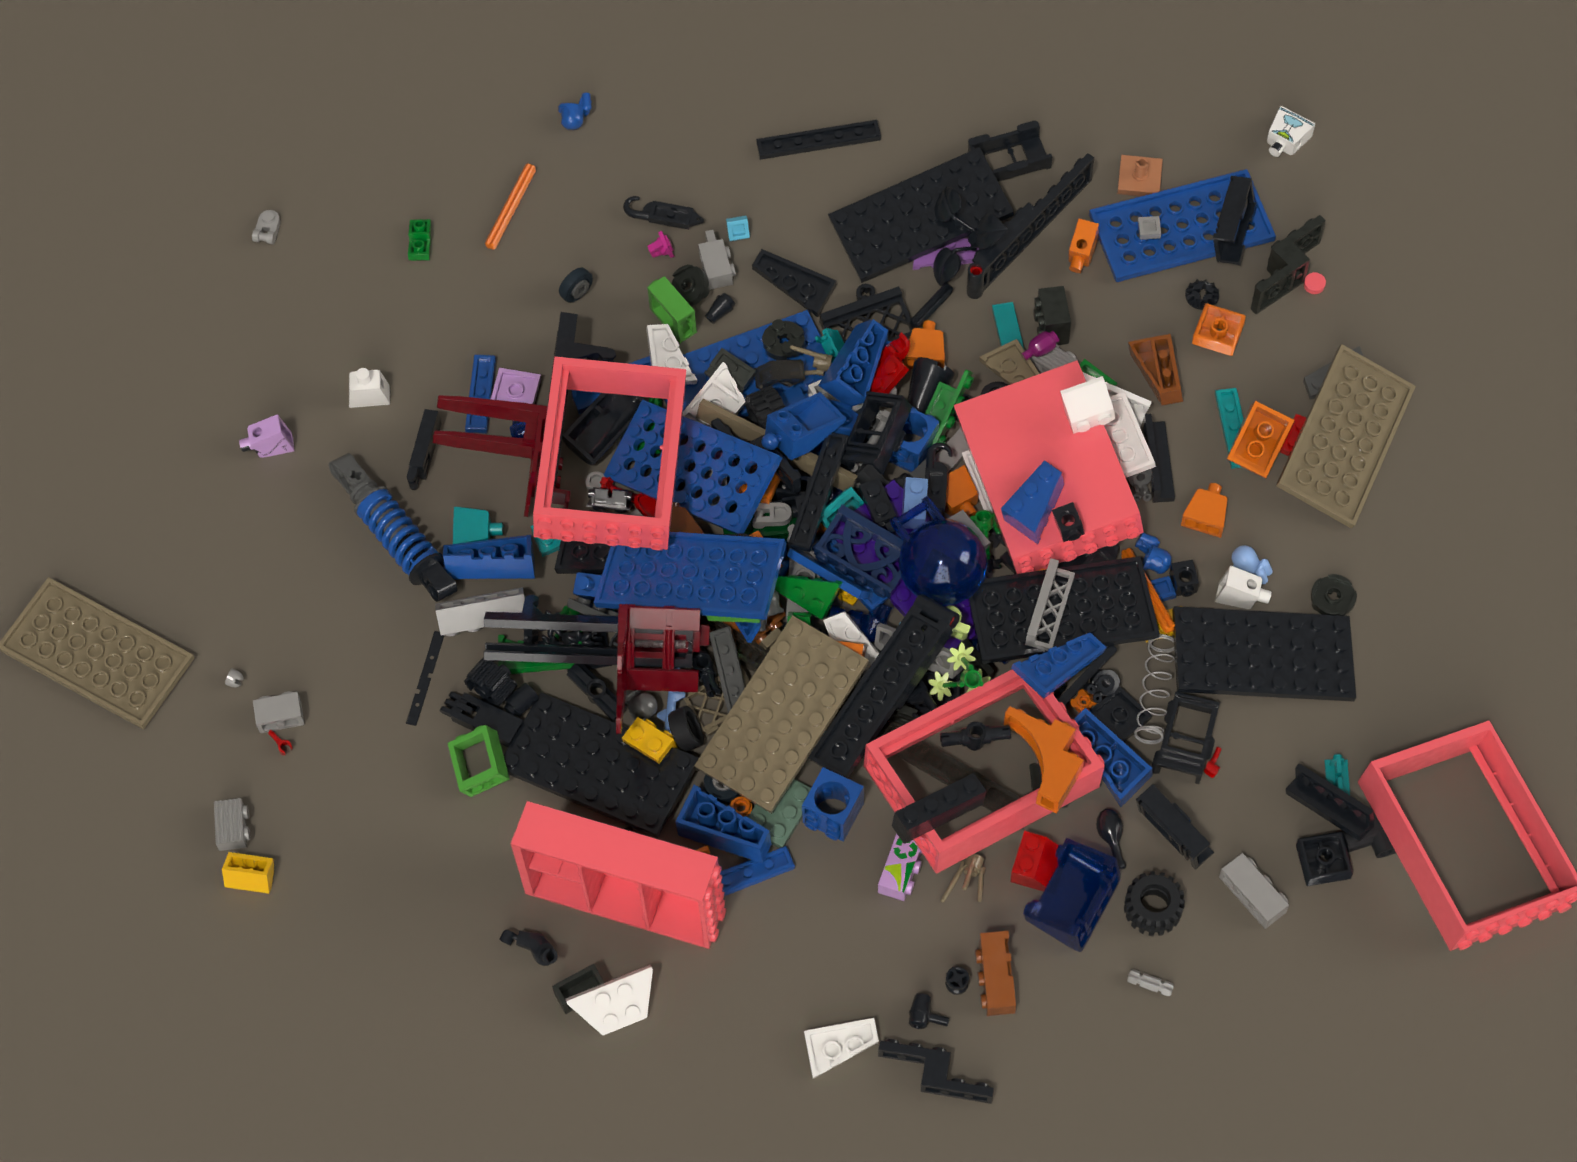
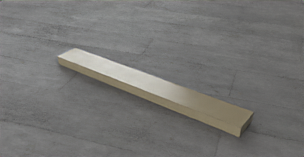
[696,399,858,491]

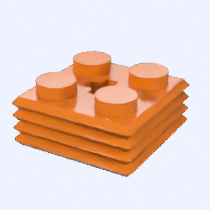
[1192,303,1246,356]

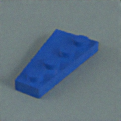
[1011,633,1106,699]

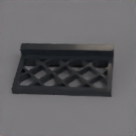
[819,286,914,343]

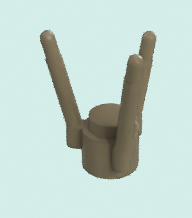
[790,345,832,376]
[941,854,986,903]

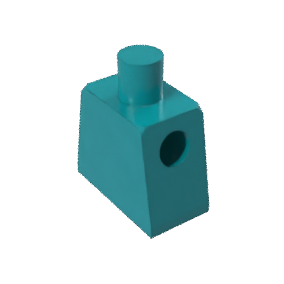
[453,507,503,544]

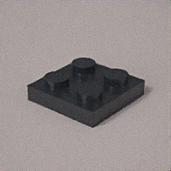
[1090,686,1152,742]

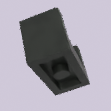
[552,964,604,1015]

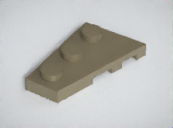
[979,339,1040,385]

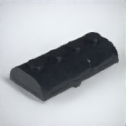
[562,393,646,465]

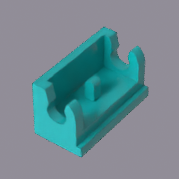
[815,328,844,364]
[821,487,864,529]

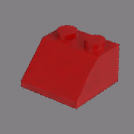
[1010,831,1068,895]

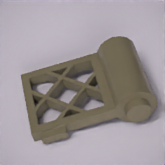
[684,665,750,736]

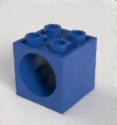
[889,406,939,472]
[802,767,864,842]

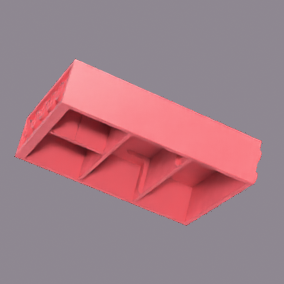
[954,360,1144,574]
[511,801,726,949]

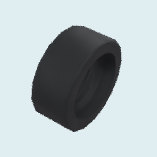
[668,706,704,752]

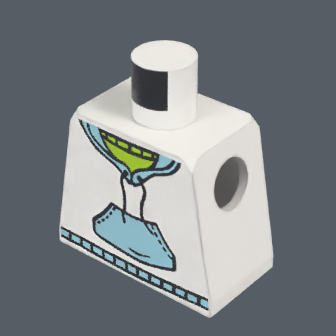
[1267,106,1315,157]

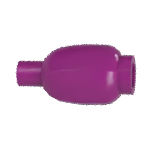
[1021,331,1059,360]

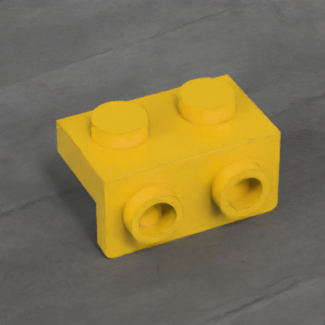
[622,717,677,764]

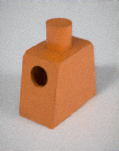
[1069,218,1099,273]
[904,320,945,369]
[946,465,978,517]
[1181,483,1228,538]

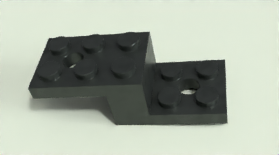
[1251,215,1326,314]

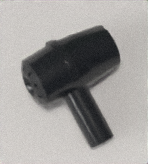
[909,993,949,1029]

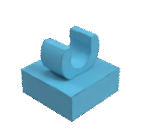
[726,216,750,241]

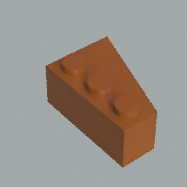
[1128,334,1183,405]
[975,931,1016,1016]

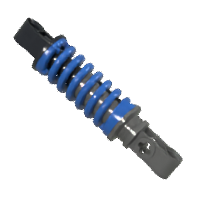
[329,453,457,602]

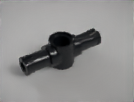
[692,646,721,697]
[940,721,1011,751]

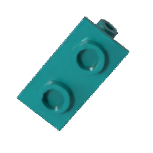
[1324,754,1350,795]

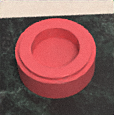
[1304,272,1326,294]

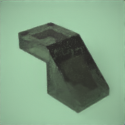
[755,360,806,390]

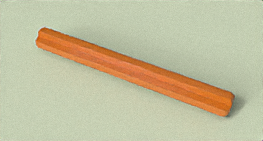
[485,163,536,250]
[1121,548,1175,633]

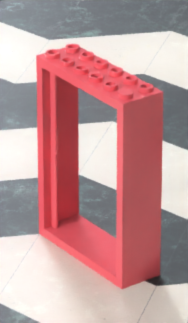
[533,357,686,550]
[864,670,1105,874]
[1358,721,1577,951]

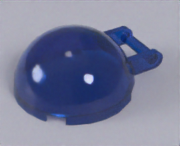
[890,496,987,605]

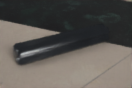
[909,283,953,328]

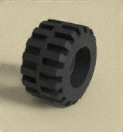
[745,386,785,430]
[1124,871,1185,936]

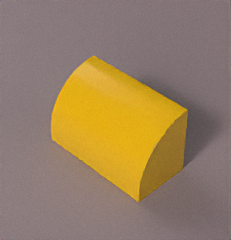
[222,852,274,894]

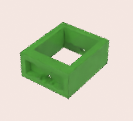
[647,276,697,343]
[448,725,510,797]

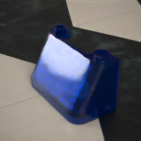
[1023,838,1121,952]

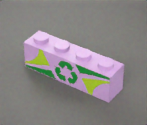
[878,834,922,901]

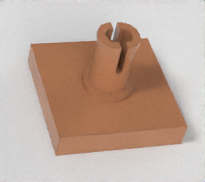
[1117,155,1163,196]

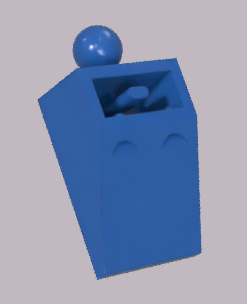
[761,392,846,460]

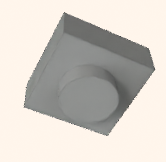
[1138,216,1161,239]

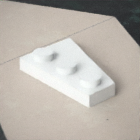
[646,324,697,385]
[823,611,879,671]
[804,1018,879,1079]

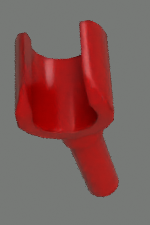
[268,730,292,755]
[1204,747,1221,778]

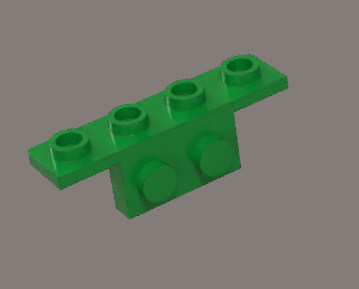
[925,369,974,452]

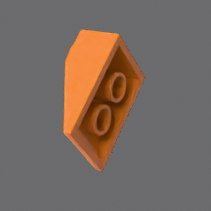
[1227,401,1294,479]

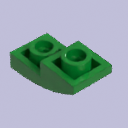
[408,219,431,261]

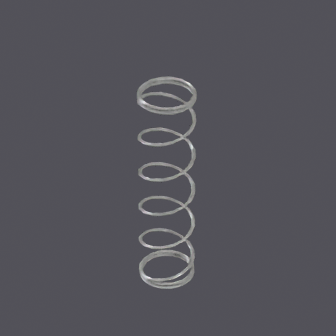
[1134,634,1175,744]

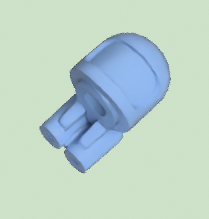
[1231,545,1273,584]

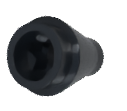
[705,293,735,324]

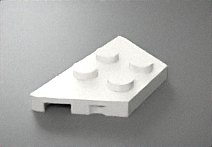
[683,362,746,427]
[565,965,653,1035]

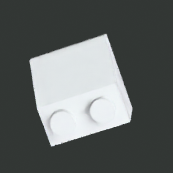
[1060,376,1115,434]

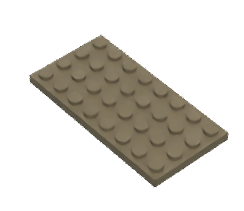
[1276,344,1416,529]
[0,577,195,730]
[694,615,869,814]

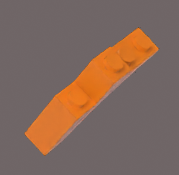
[1004,706,1084,814]

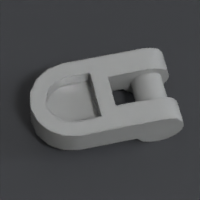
[252,210,281,244]
[752,502,792,529]

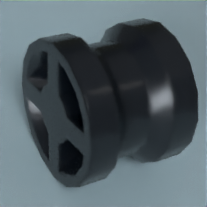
[945,966,969,995]

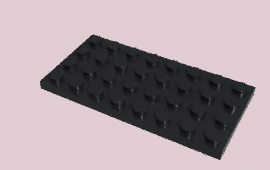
[828,147,1014,283]
[965,556,1160,664]
[1172,606,1356,702]
[504,692,699,838]

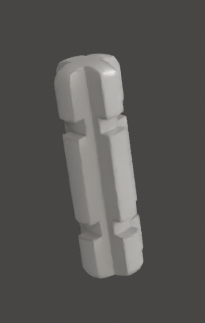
[1127,969,1174,996]

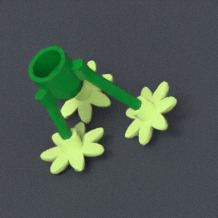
[928,642,991,701]

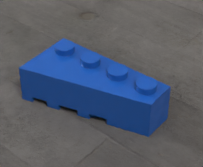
[818,319,888,406]
[443,535,535,579]
[1074,708,1152,807]
[675,784,772,863]

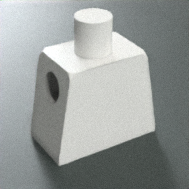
[349,368,390,408]
[1215,566,1271,609]

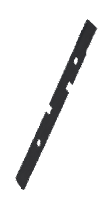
[406,631,445,726]

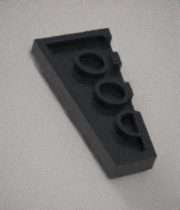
[752,249,837,317]

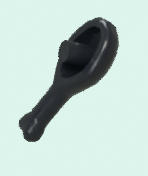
[1096,809,1126,871]

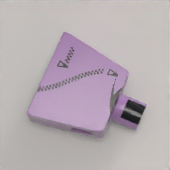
[239,415,295,458]

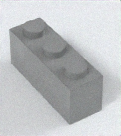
[1219,853,1289,929]

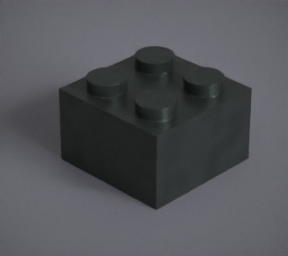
[1033,286,1071,345]

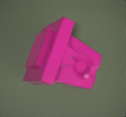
[647,231,675,258]

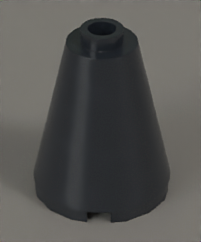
[907,357,955,414]

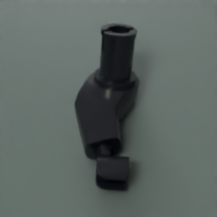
[500,930,558,966]

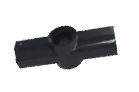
[566,664,627,722]

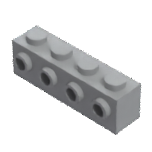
[435,587,525,636]

